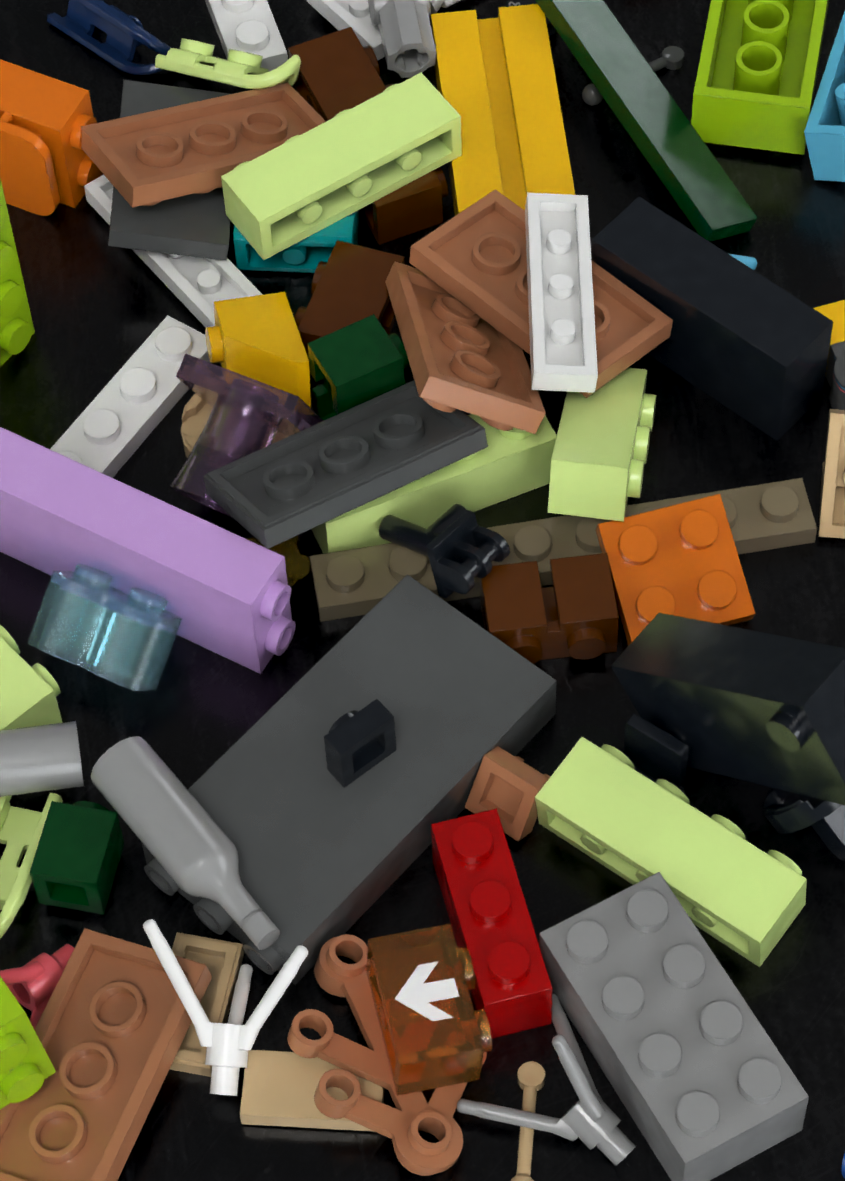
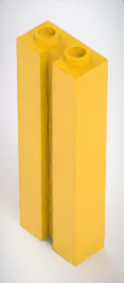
[431,4,575,216]

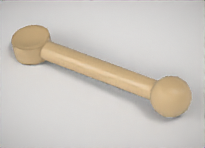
[510,1061,545,1181]

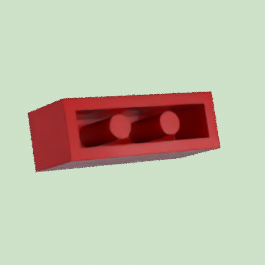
[431,808,552,1040]

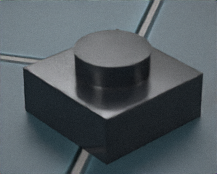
[324,699,396,788]

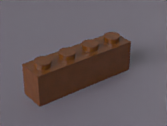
[288,27,448,245]

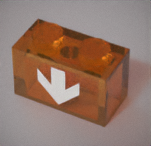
[366,924,492,1096]

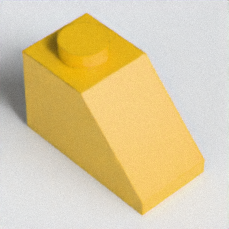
[205,292,311,412]

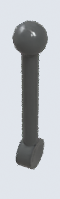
[582,46,684,106]

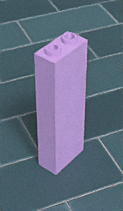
[0,427,296,674]

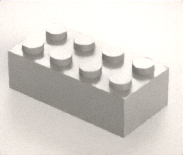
[539,872,809,1181]

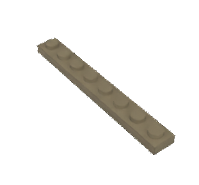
[310,478,817,622]

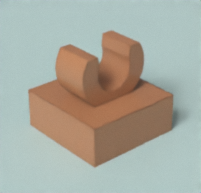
[465,746,551,842]

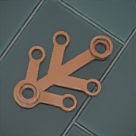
[287,934,487,1176]

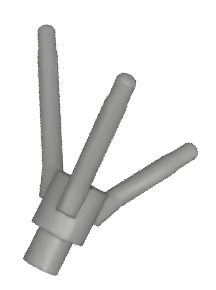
[457,993,636,1166]

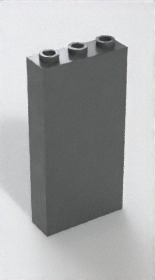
[142,574,557,985]

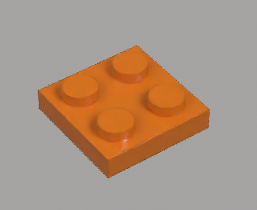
[595,494,756,646]

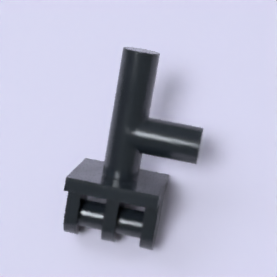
[379,504,510,599]

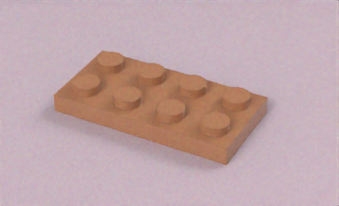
[81,82,326,208]
[409,189,673,398]
[385,261,546,434]
[0,928,212,1181]

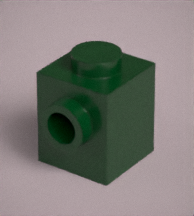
[30,801,125,915]

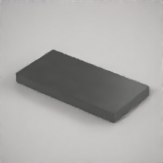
[108,79,230,260]
[203,380,488,549]

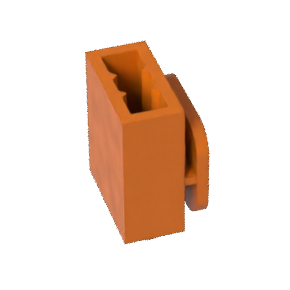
[0,59,103,216]

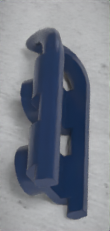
[47,0,172,75]

